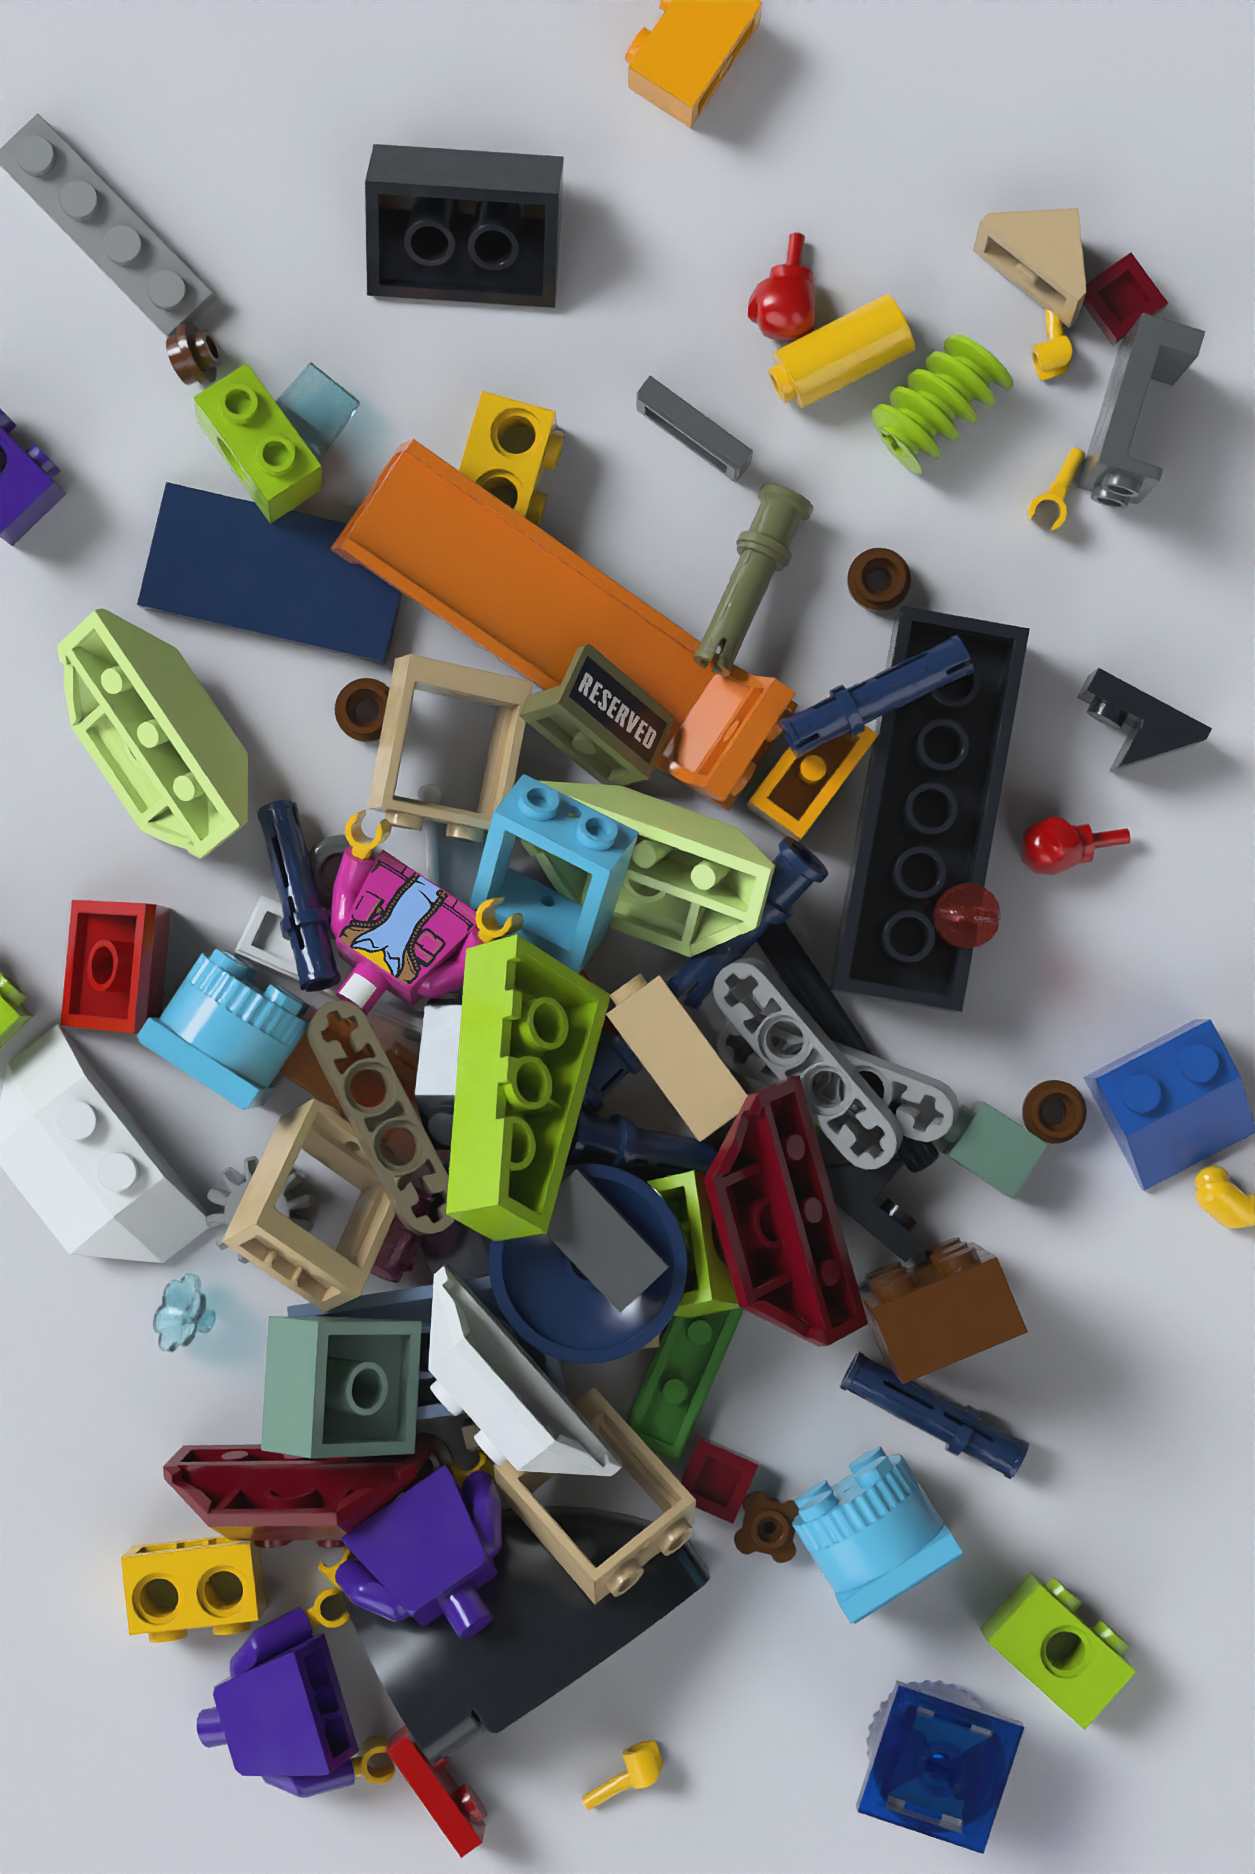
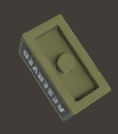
[519,644,674,786]

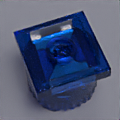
[856,1680,1025,1854]

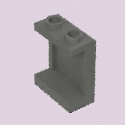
[1077,313,1205,509]

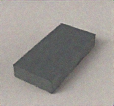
[636,376,753,481]
[546,1168,671,1313]

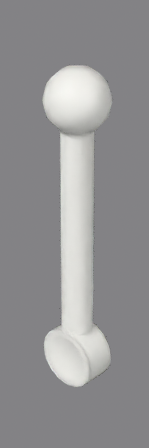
[417,784,442,887]

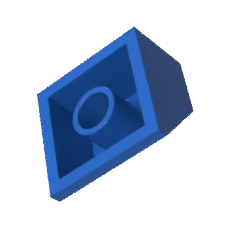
[1083,1019,1255,1191]

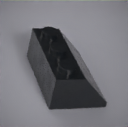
[365,144,564,308]

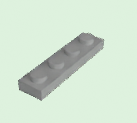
[0,113,216,338]

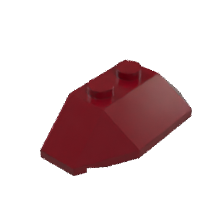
[704,1075,868,1347]
[163,1442,431,1548]

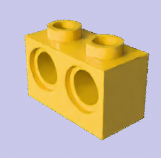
[459,391,565,527]
[121,1535,267,1643]

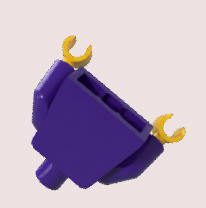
[318,1450,502,1639]
[196,1586,395,1798]

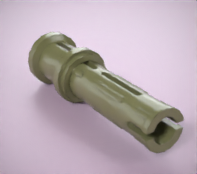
[693,484,813,676]

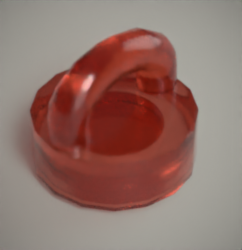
[933,883,1001,949]

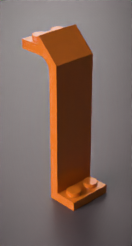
[330,439,798,811]

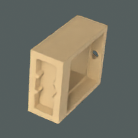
[367,654,533,844]
[606,973,748,1142]
[222,1098,413,1312]
[494,1387,696,1604]

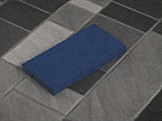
[137,482,403,665]

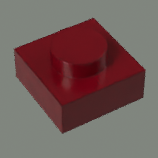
[1083,252,1168,346]
[680,1435,759,1524]

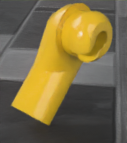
[1194,1166,1255,1229]

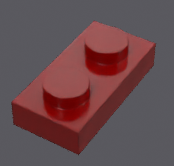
[386,1725,487,1858]

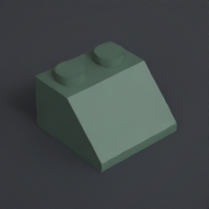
[261,1316,422,1458]

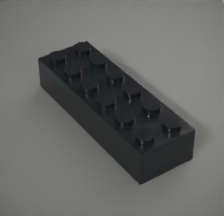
[829,606,1030,1012]

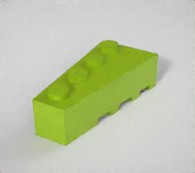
[446,934,611,1241]

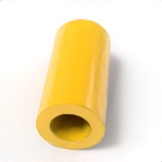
[768,293,915,409]

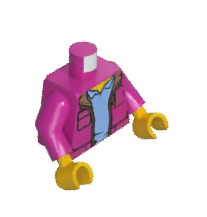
[330,809,524,1016]

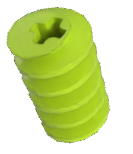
[871,334,1013,475]

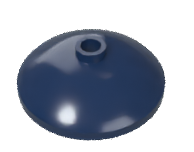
[489,1163,688,1364]

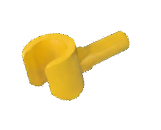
[1031,309,1073,380]
[1027,447,1086,531]
[582,1740,663,1810]

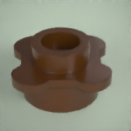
[734,1491,799,1563]

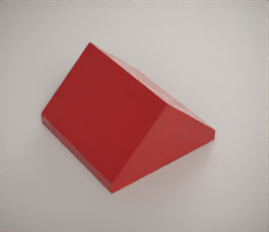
[60,900,171,1034]

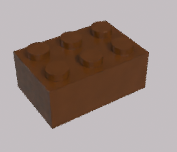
[859,1237,1028,1384]

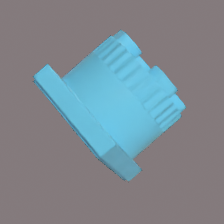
[136,948,310,1110]
[792,1446,963,1624]

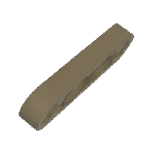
[307,1000,455,1235]

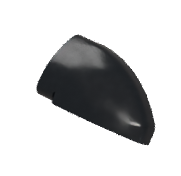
[340,1506,710,1764]

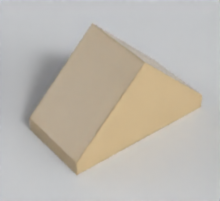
[973,208,1087,328]

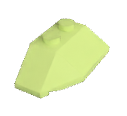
[57,608,248,858]
[521,781,775,957]

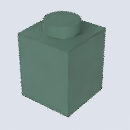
[942,1100,1049,1199]

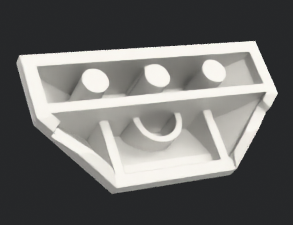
[0,1024,210,1263]
[428,1264,623,1476]

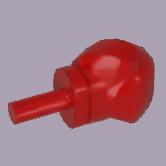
[748,233,815,341]
[1018,817,1131,875]

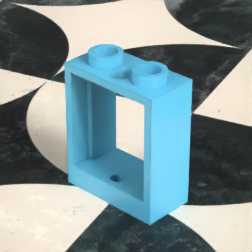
[469,774,639,974]

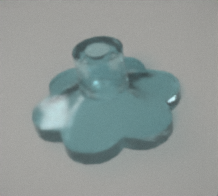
[153,1273,216,1353]

